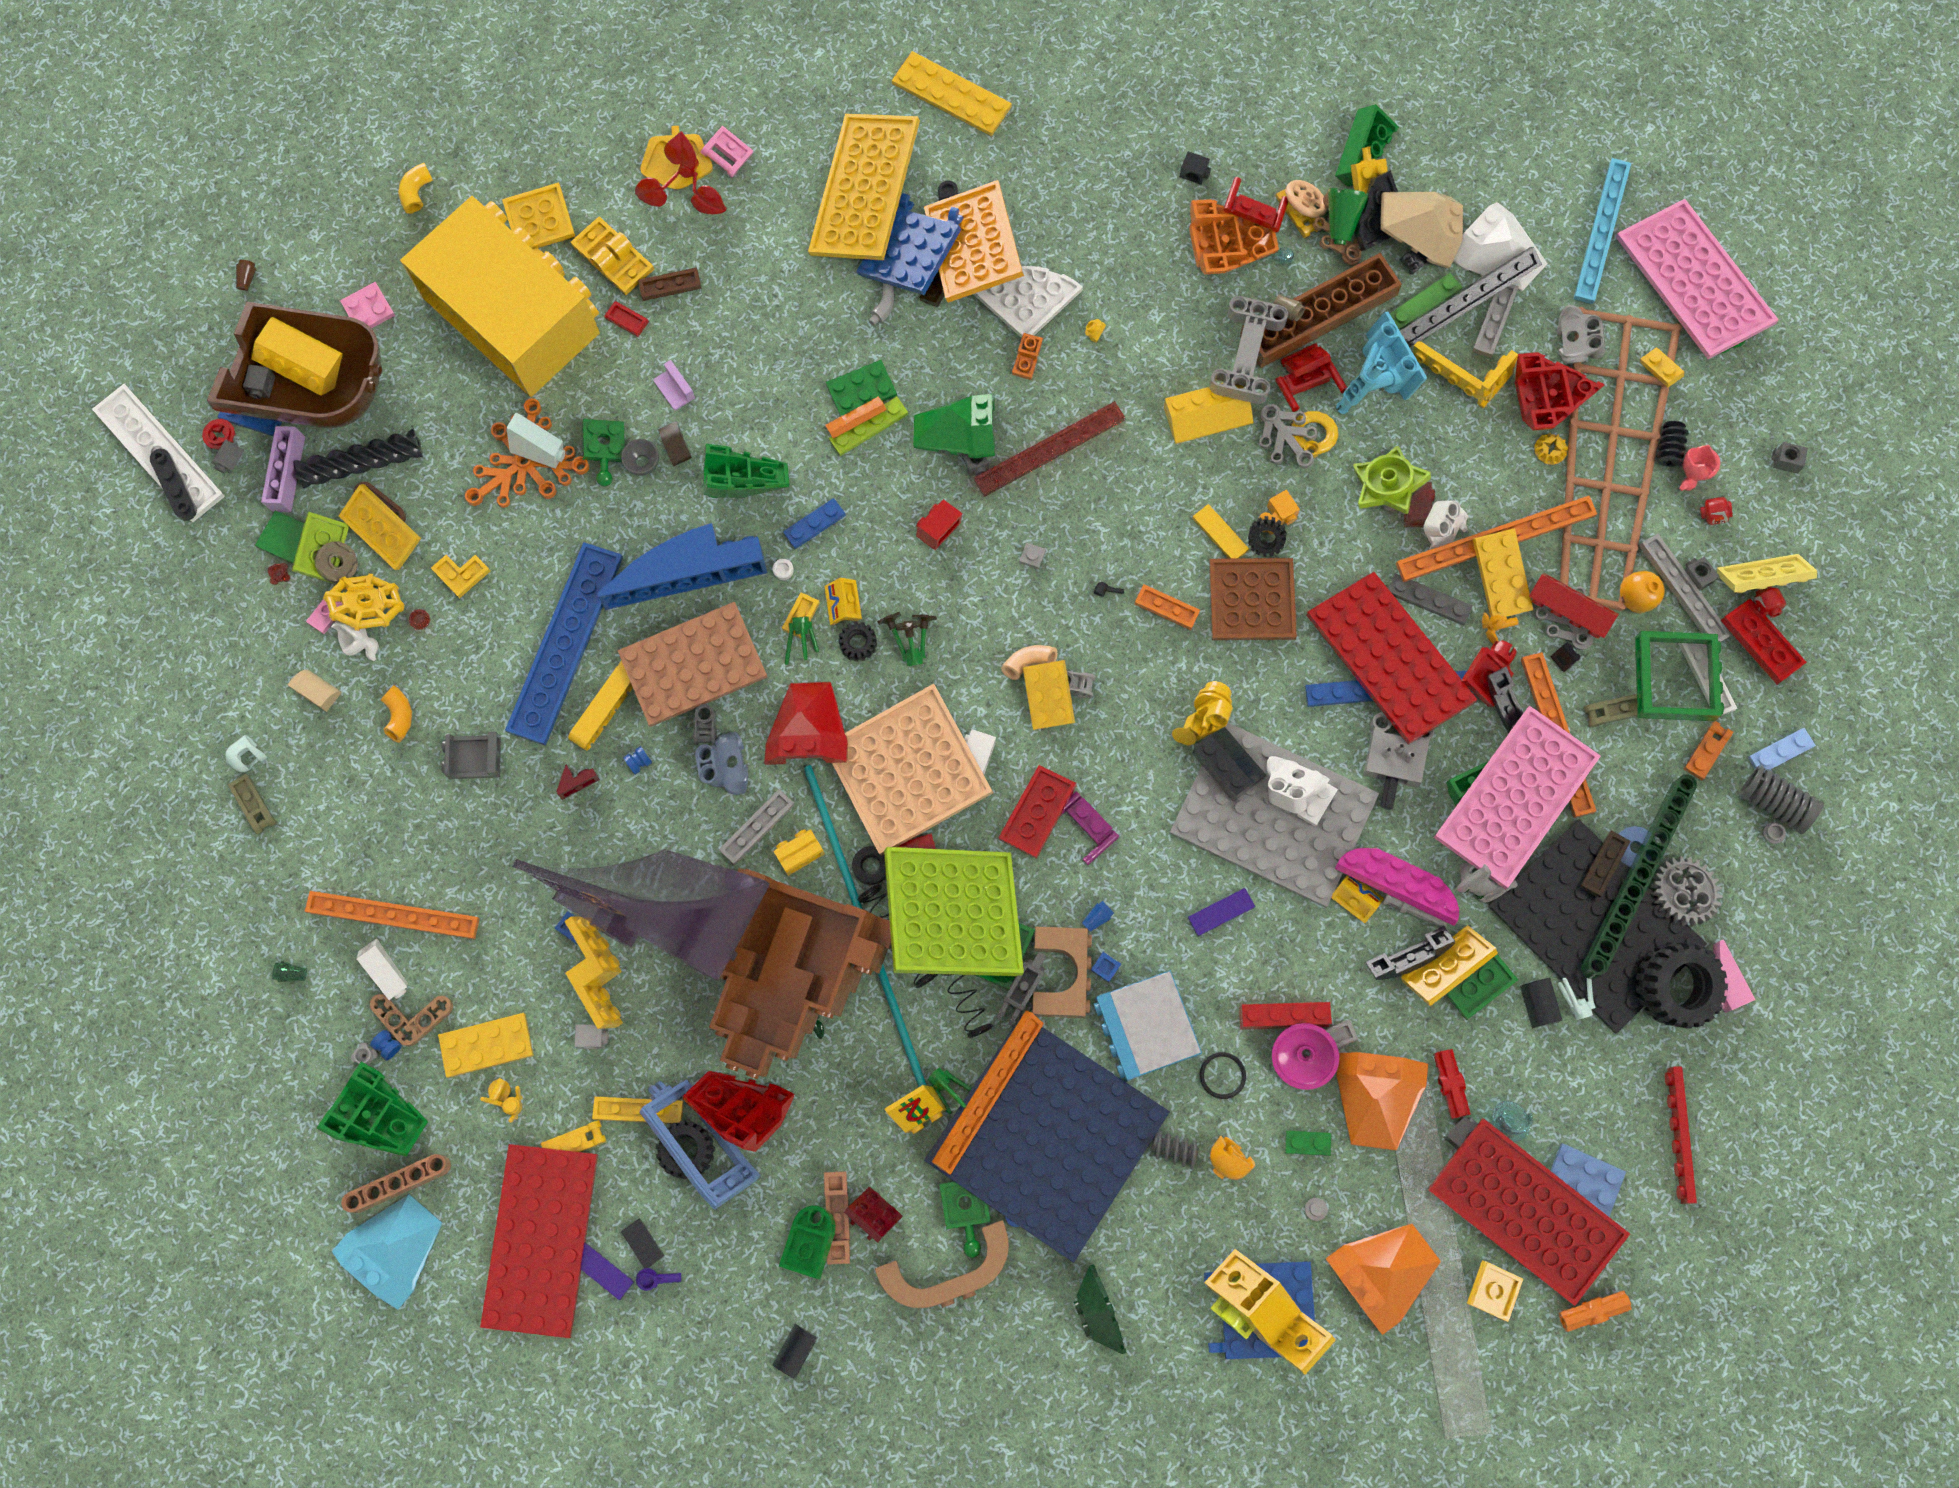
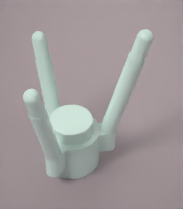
[1558,978,1596,1020]

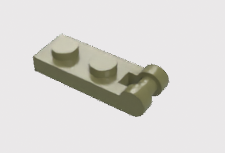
[1583,694,1637,728]
[227,773,277,835]

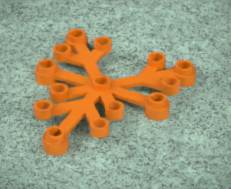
[465,398,589,508]

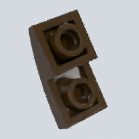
[658,421,692,466]

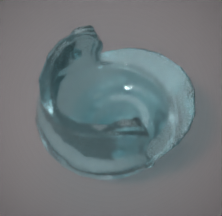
[1492,1101,1533,1143]

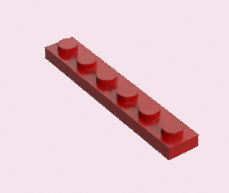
[1665,1066,1697,1204]

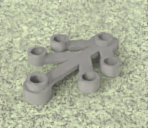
[1259,404,1318,469]
[1535,586,1593,650]

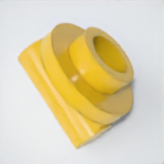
[1085,319,1106,343]
[488,1078,511,1102]

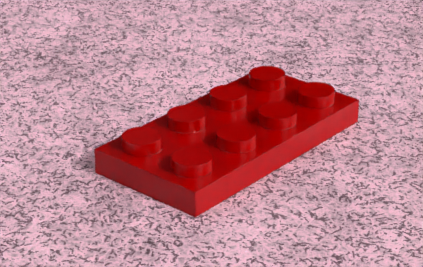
[1720,598,1807,685]
[998,765,1077,859]

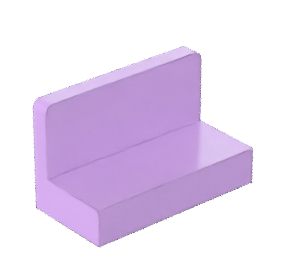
[654,360,695,410]

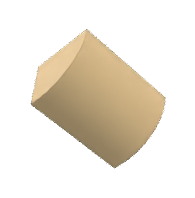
[287,670,342,712]

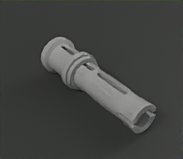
[1382,894,1447,928]

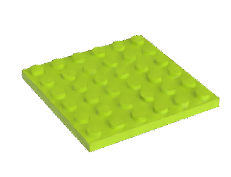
[884,847,1024,976]

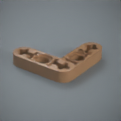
[370,994,453,1047]

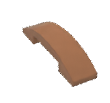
[824,1171,850,1265]

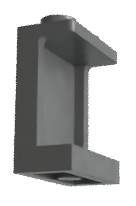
[441,731,501,779]

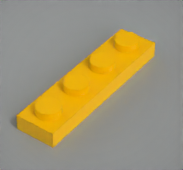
[592,1096,684,1124]

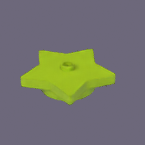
[1353,446,1431,514]

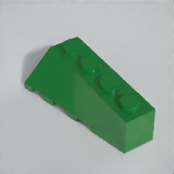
[1335,104,1399,186]

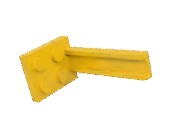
[1412,341,1518,409]

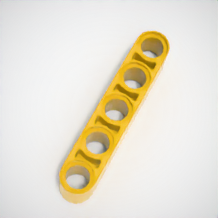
[568,660,633,751]

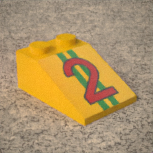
[885,1085,946,1135]

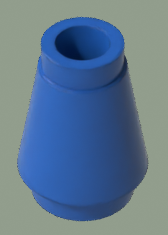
[1082,901,1114,932]

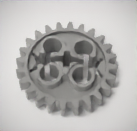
[1651,856,1723,926]

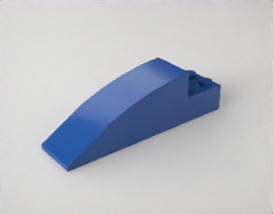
[597,523,768,610]

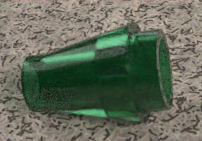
[272,961,307,982]

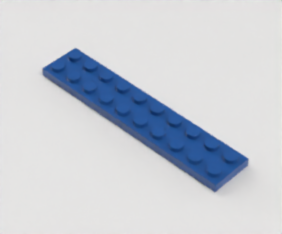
[505,542,623,746]

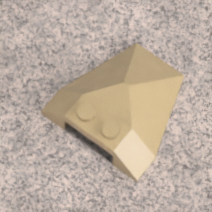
[1381,192,1463,268]

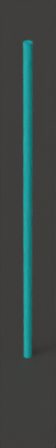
[803,765,927,1088]

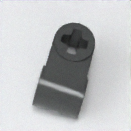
[693,704,717,745]

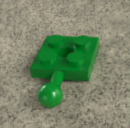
[582,419,625,487]
[939,1182,991,1258]

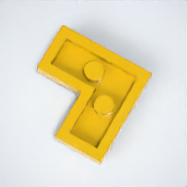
[431,555,491,599]

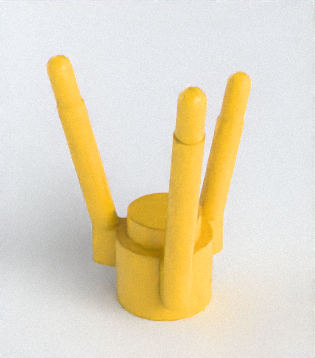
[480,1086,523,1123]

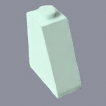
[507,413,565,468]

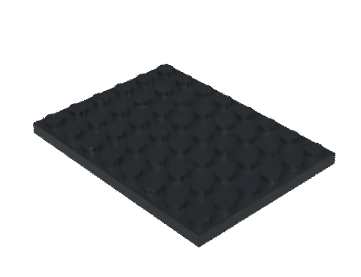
[1488,819,1707,1034]

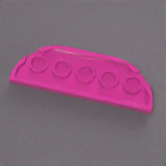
[1334,848,1459,926]

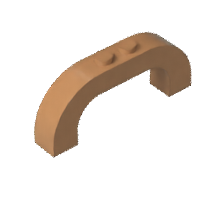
[875,1220,1008,1308]

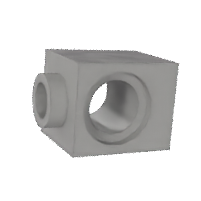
[575,1025,609,1049]

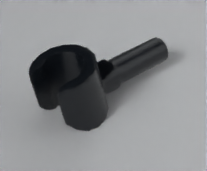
[1094,582,1124,597]

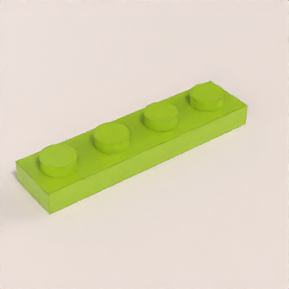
[829,397,908,456]

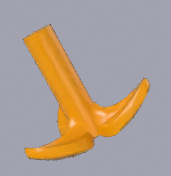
[1482,613,1518,644]

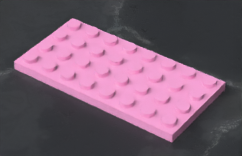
[1616,199,1778,359]
[1433,706,1601,890]

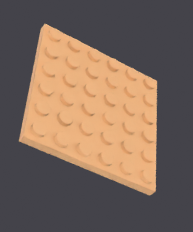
[832,684,993,855]

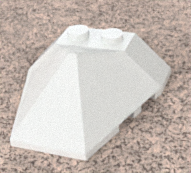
[1453,202,1548,292]

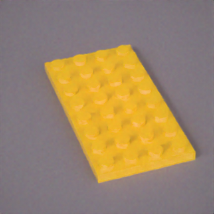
[808,114,920,260]

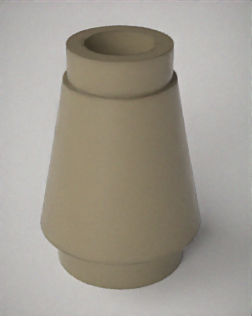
[1273,295,1305,321]

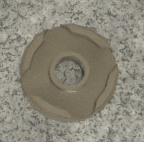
[314,542,358,583]

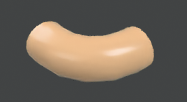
[1001,645,1058,680]

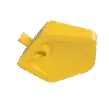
[640,126,713,189]

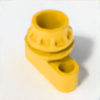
[1183,681,1233,741]

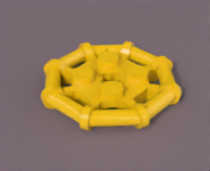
[323,573,405,631]

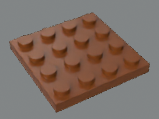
[1209,558,1297,640]

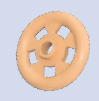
[1285,180,1327,218]

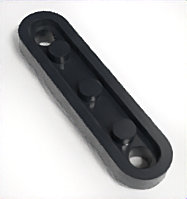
[150,448,197,521]

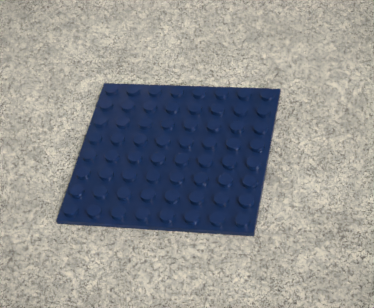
[924,1014,1170,1263]

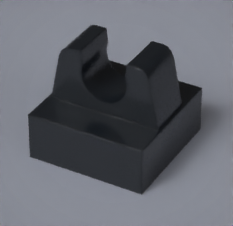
[1550,642,1581,672]

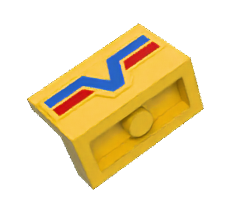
[824,577,862,625]
[1331,875,1384,923]

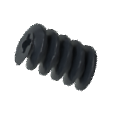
[1656,421,1689,467]

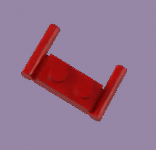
[1223,177,1289,233]
[1275,361,1348,412]

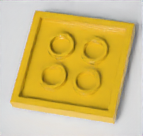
[502,182,576,250]

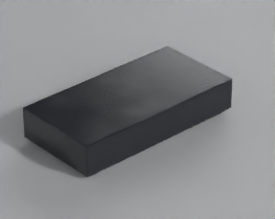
[621,1218,665,1268]

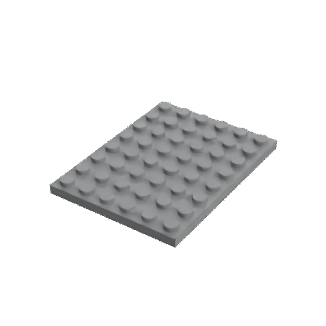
[1169,723,1379,908]

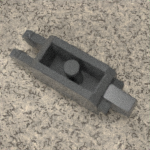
[996,952,1046,1026]

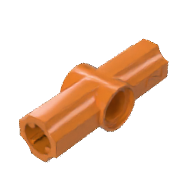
[1559,1291,1632,1332]

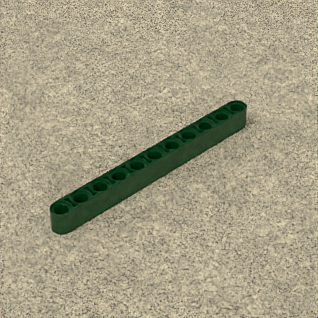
[1581,774,1697,979]

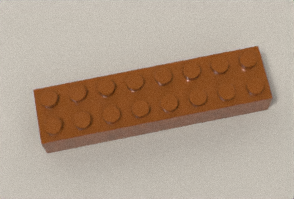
[1240,253,1402,368]

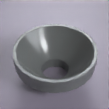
[621,439,659,476]

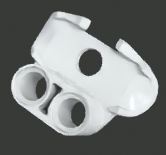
[1424,500,1468,550]
[1267,756,1330,814]

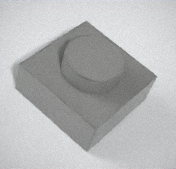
[1019,542,1046,570]

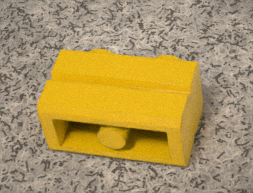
[774,829,825,876]

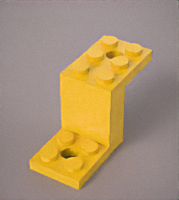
[1204,1249,1336,1375]

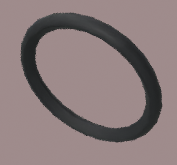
[1200,1052,1246,1099]

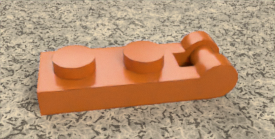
[1684,721,1734,780]

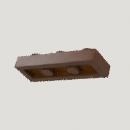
[638,267,702,301]

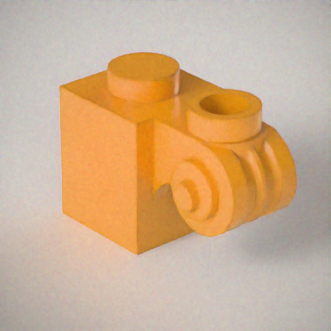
[1259,489,1300,535]

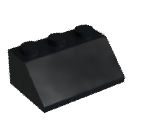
[1192,727,1266,802]

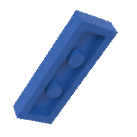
[218,412,282,437]
[783,498,846,549]

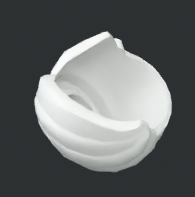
[331,621,379,661]

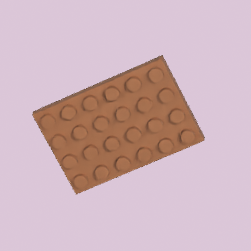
[617,602,768,727]

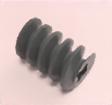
[1150,1130,1199,1170]

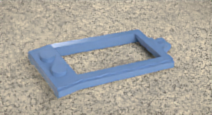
[640,1080,760,1209]

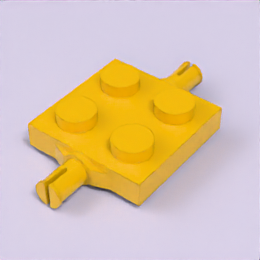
[1351,147,1388,193]

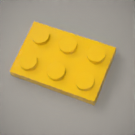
[1023,660,1075,730]

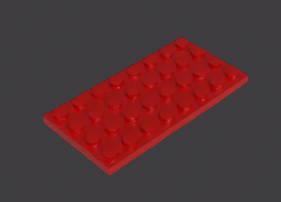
[1306,572,1477,745]
[1428,1118,1630,1306]
[480,1144,598,1338]

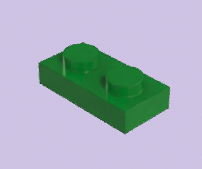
[1285,1131,1331,1156]

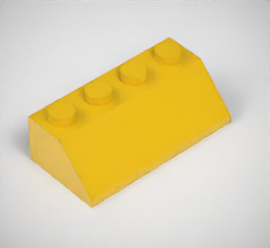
[251,317,343,396]
[1164,383,1253,444]

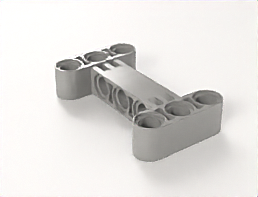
[1209,296,1288,404]

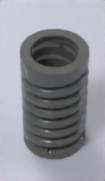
[1739,764,1824,835]

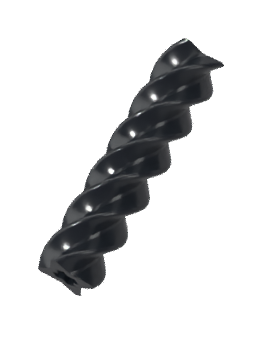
[294,428,423,489]

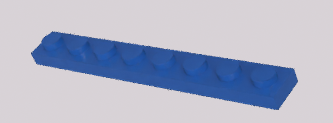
[1305,670,1472,707]

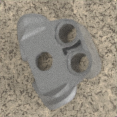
[1557,305,1606,364]

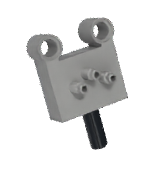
[1363,713,1434,810]

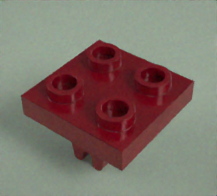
[844,1186,903,1243]

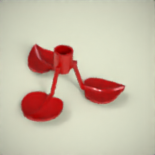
[635,131,727,214]

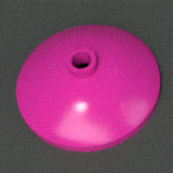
[1272,1023,1339,1090]

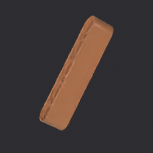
[341,1154,451,1213]

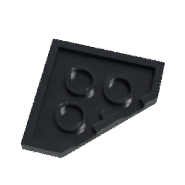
[1354,170,1398,251]

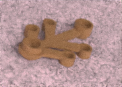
[1313,192,1361,265]

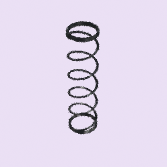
[857,884,938,988]
[940,974,993,1038]

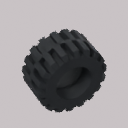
[655,1121,715,1179]

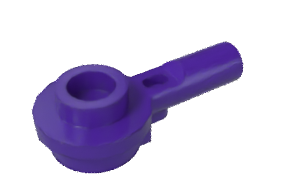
[636,1268,681,1291]

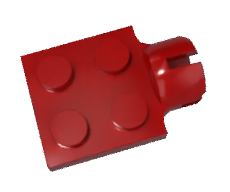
[1461,640,1517,707]

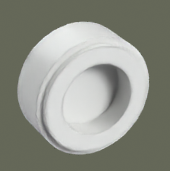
[773,559,794,580]

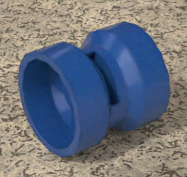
[623,746,652,775]
[370,1030,402,1061]

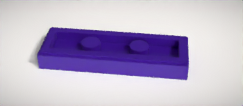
[1188,888,1256,937]
[581,1242,635,1300]

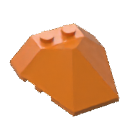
[1336,1052,1429,1151]
[1326,1224,1441,1335]

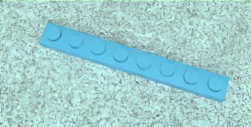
[1573,158,1631,304]

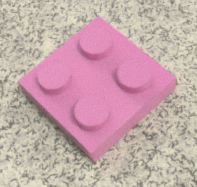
[340,282,395,328]

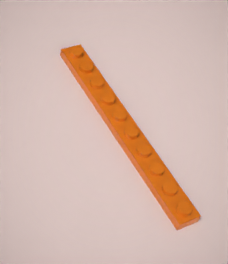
[1396,496,1597,582]

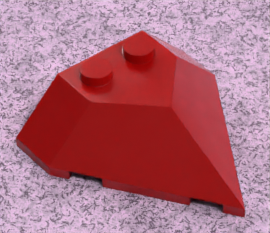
[1515,352,1605,431]

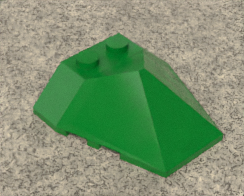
[913,393,995,458]
[703,444,790,498]
[317,1061,428,1157]

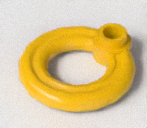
[1291,411,1338,458]

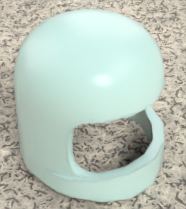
[225,735,267,772]

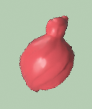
[1679,445,1721,491]

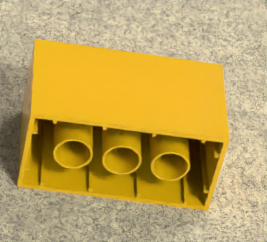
[400,196,600,398]

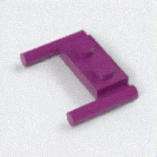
[1061,791,1119,865]

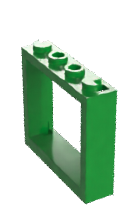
[1635,631,1724,722]

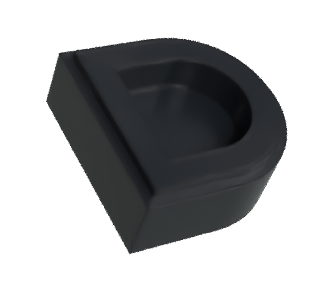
[938,180,958,201]

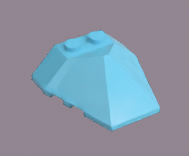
[332,1194,442,1309]

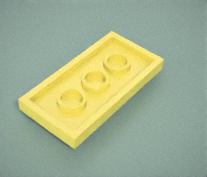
[1717,554,1817,593]

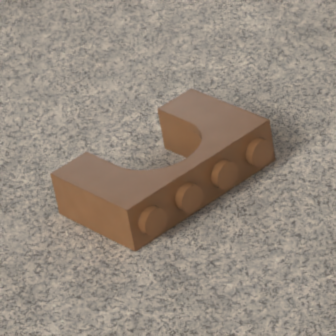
[1032,927,1092,1019]

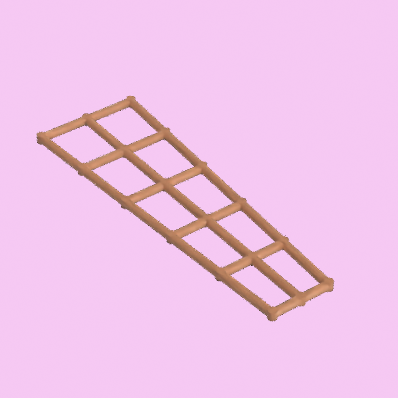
[1560,307,1682,611]

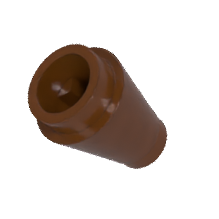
[236,259,257,291]

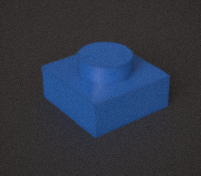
[1091,952,1121,983]

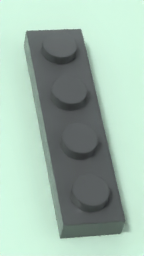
[1388,573,1473,626]

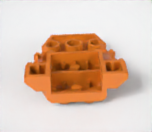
[1189,199,1279,274]

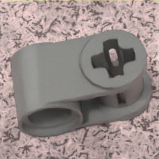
[1067,671,1096,698]

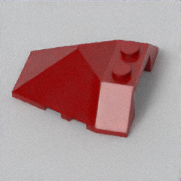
[764,682,848,765]
[683,1071,795,1152]

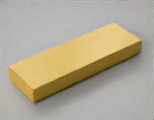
[1192,504,1249,559]

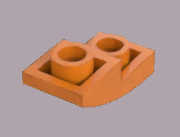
[1012,333,1043,380]

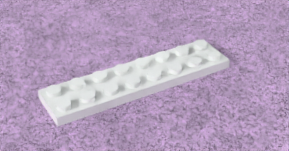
[92,384,225,522]

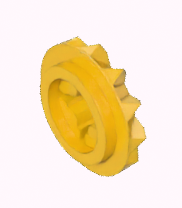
[1534,432,1568,465]

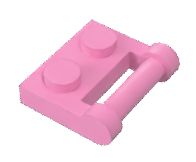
[700,126,753,178]

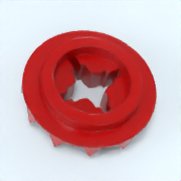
[202,419,236,450]

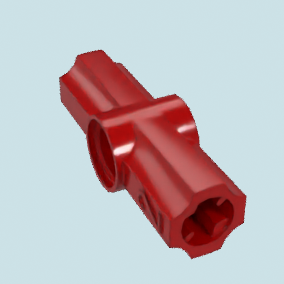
[1433,1049,1471,1119]

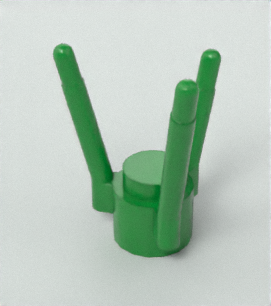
[785,616,819,665]
[928,1068,972,1114]

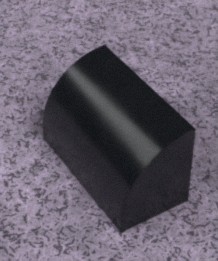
[1520,978,1563,1029]
[772,1323,818,1379]

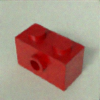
[916,499,963,550]

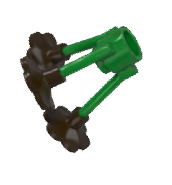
[877,612,937,666]

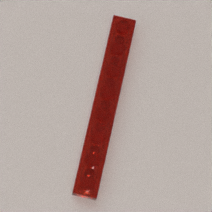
[974,401,1125,497]

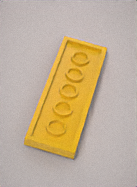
[892,51,1012,137]

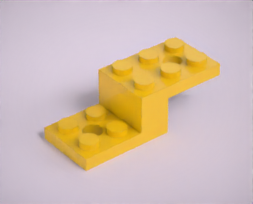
[564,916,623,1029]

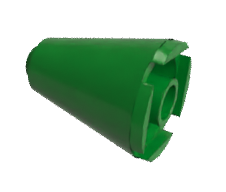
[1328,188,1369,245]

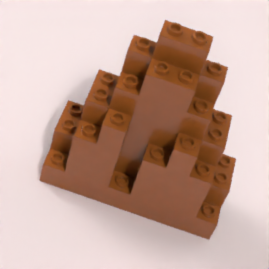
[707,868,892,1079]

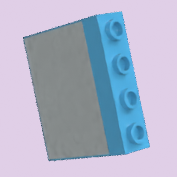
[1093,970,1202,1082]

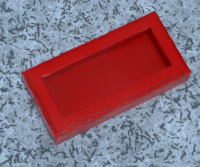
[604,301,649,337]

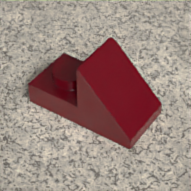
[556,764,600,800]

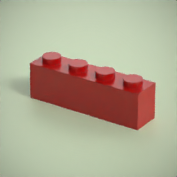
[1529,573,1619,639]
[1239,1002,1332,1030]

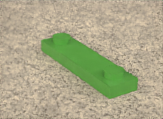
[1390,273,1463,329]

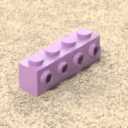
[261,426,305,512]

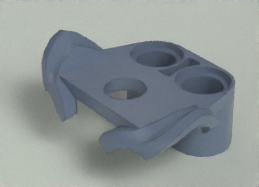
[695,731,748,795]

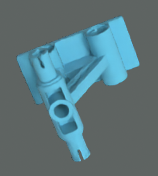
[1336,312,1427,414]

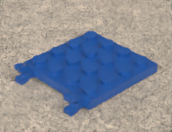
[856,193,963,295]
[1204,1262,1315,1359]

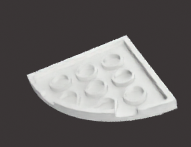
[973,266,1083,338]

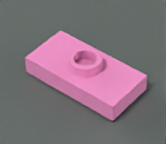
[306,599,342,634]

